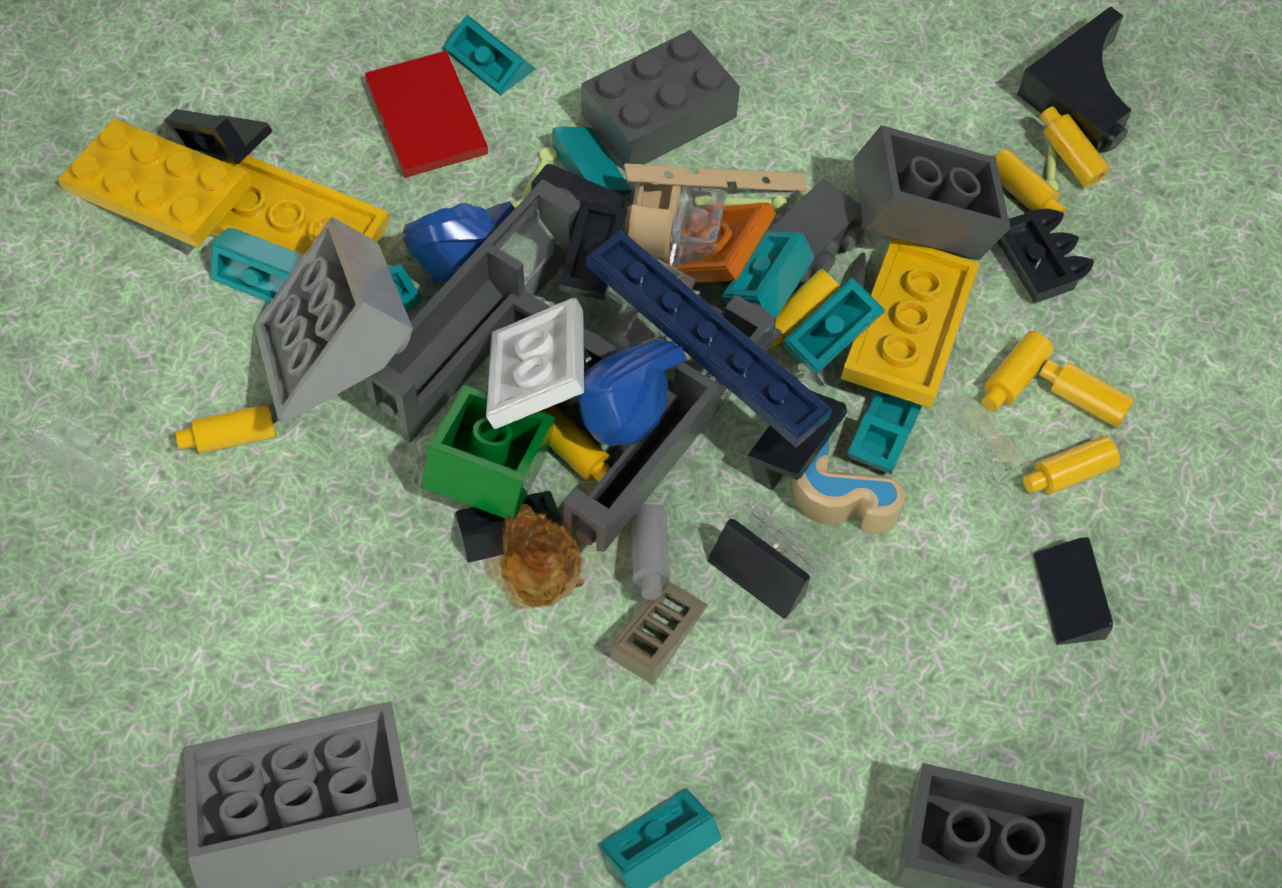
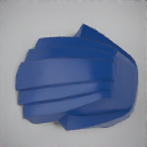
[402,201,515,283]
[577,338,687,446]

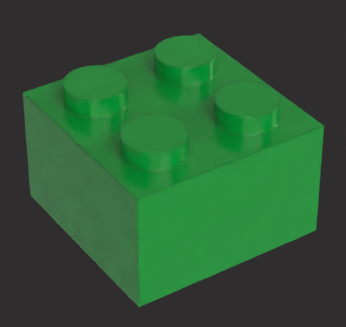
[421,384,555,521]

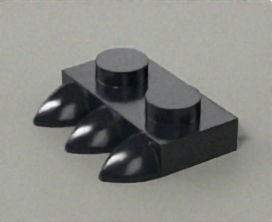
[997,209,1094,303]

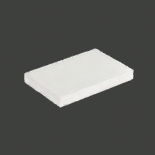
[486,298,584,429]

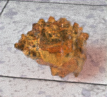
[500,504,584,609]

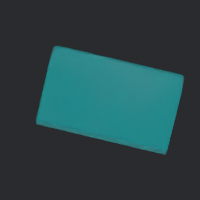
[442,14,536,96]
[552,126,631,196]
[210,228,304,303]
[722,231,814,318]
[784,278,885,375]
[598,788,722,888]

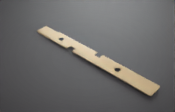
[624,164,807,192]

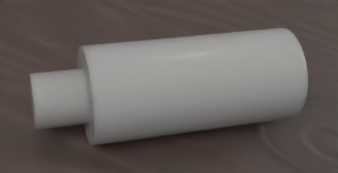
[631,504,669,600]

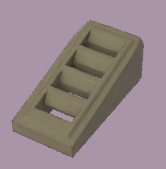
[610,581,708,685]

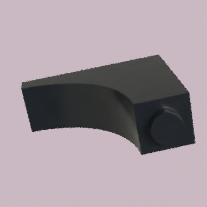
[1017,6,1132,152]

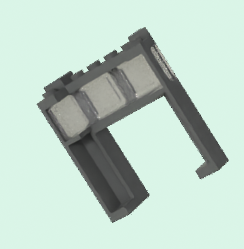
[365,179,782,552]

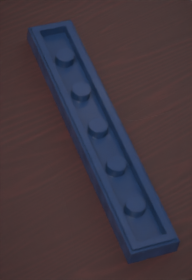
[586,230,832,448]

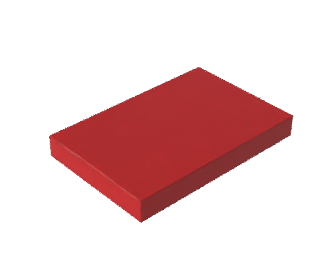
[365,50,488,178]

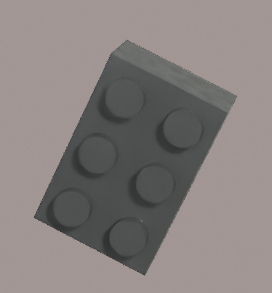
[581,30,740,166]
[853,125,1010,260]
[896,763,1084,888]

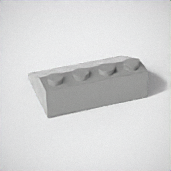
[254,217,413,423]
[183,702,421,888]

